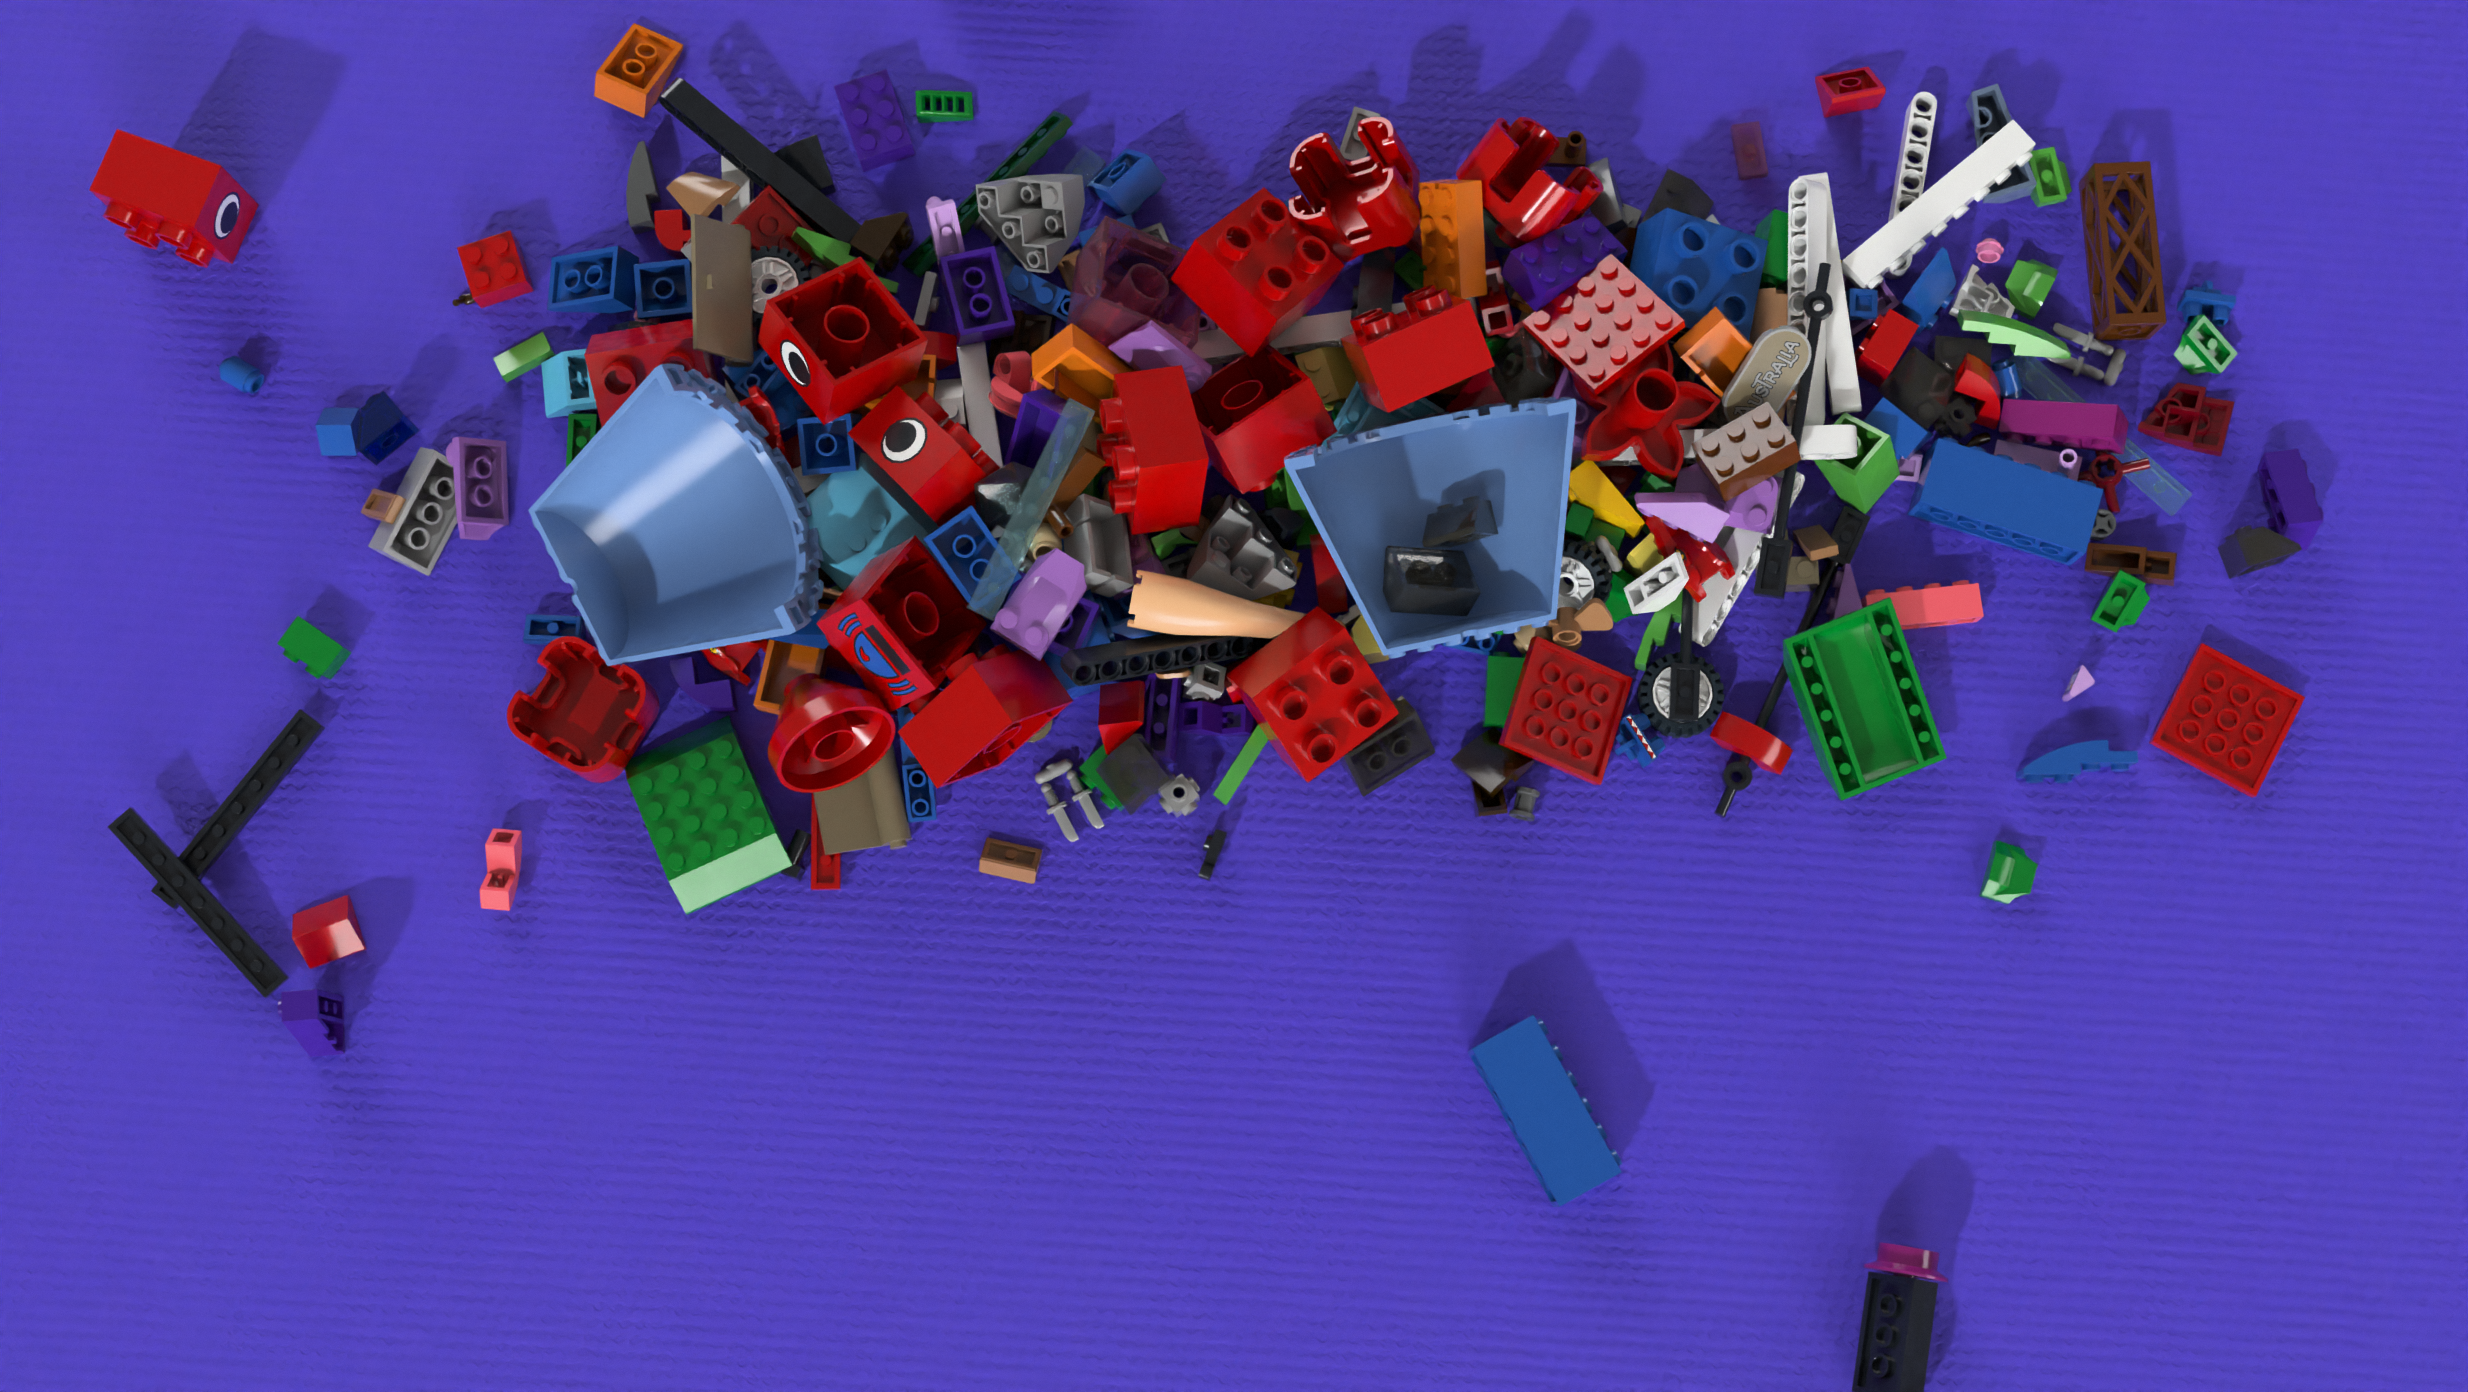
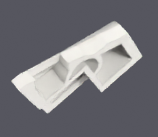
[1948,264,2015,318]

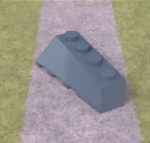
[1966,83,2037,204]

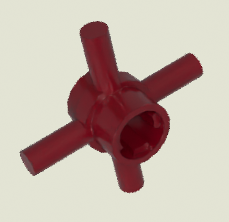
[2077,451,2150,514]

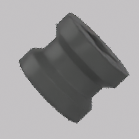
[2090,509,2116,541]

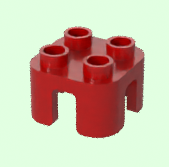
[1289,117,1420,262]
[1456,117,1604,249]
[507,636,659,783]

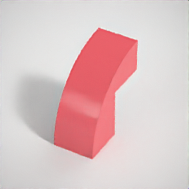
[479,828,522,911]

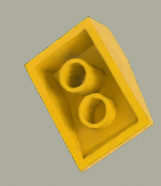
[1567,460,1645,539]

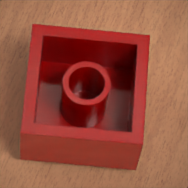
[457,230,534,308]
[1854,309,1919,387]

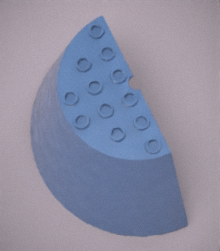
[528,364,824,666]
[1284,397,1577,658]

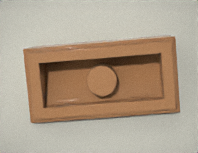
[979,837,1043,884]

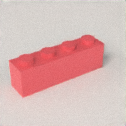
[1861,580,1984,630]

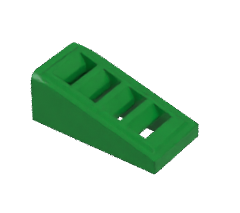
[916,90,974,123]

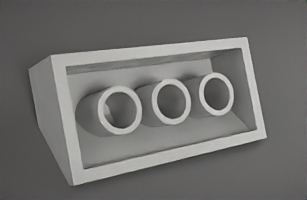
[368,447,457,576]

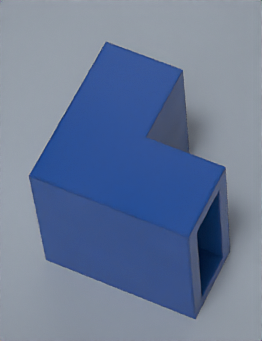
[315,408,362,456]

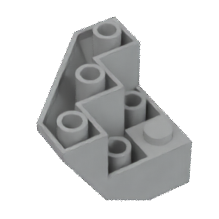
[975,174,1085,273]
[1187,494,1297,601]

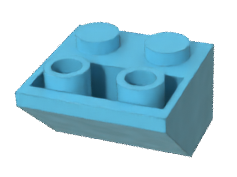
[541,349,598,418]

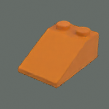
[594,23,684,118]

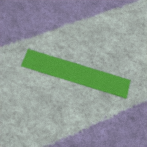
[1213,725,1268,805]

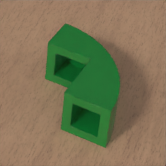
[1564,503,1626,554]

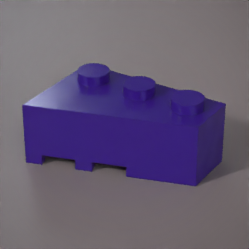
[2257,449,2324,554]
[1114,673,1184,763]
[278,989,345,1057]

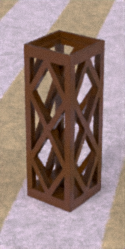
[2079,161,2167,341]

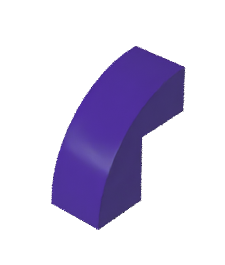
[669,657,738,713]
[1179,701,1258,736]

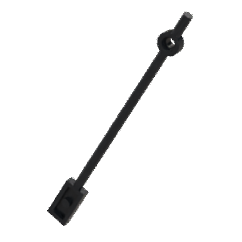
[1754,263,1833,599]
[1668,419,1709,723]
[1714,506,1871,818]

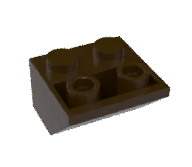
[850,212,914,278]

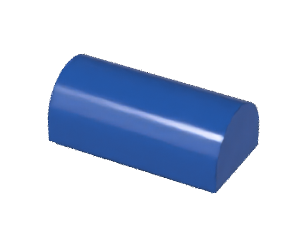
[523,614,586,645]

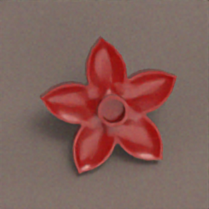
[1572,342,1721,482]

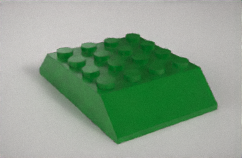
[1783,597,1947,801]
[625,715,793,915]

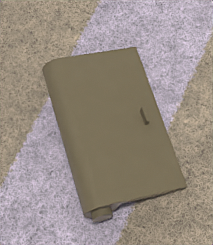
[691,214,754,368]
[813,742,912,855]

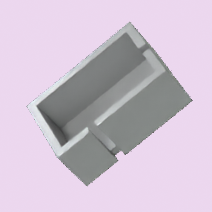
[1063,493,1134,597]

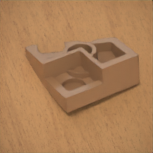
[666,171,741,217]

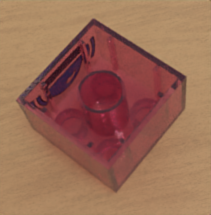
[1066,216,1201,350]

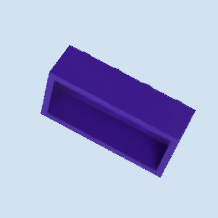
[1501,213,1628,312]
[998,388,1088,516]

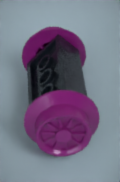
[1852,1243,1948,1392]

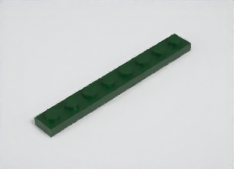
[901,111,1073,278]

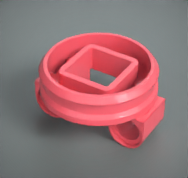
[988,351,1055,419]

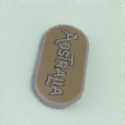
[1722,325,1811,423]

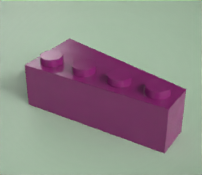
[1999,399,2129,454]

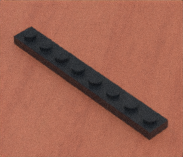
[151,709,325,909]
[108,807,289,998]

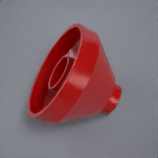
[768,673,896,793]

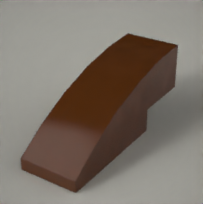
[2085,543,2177,586]

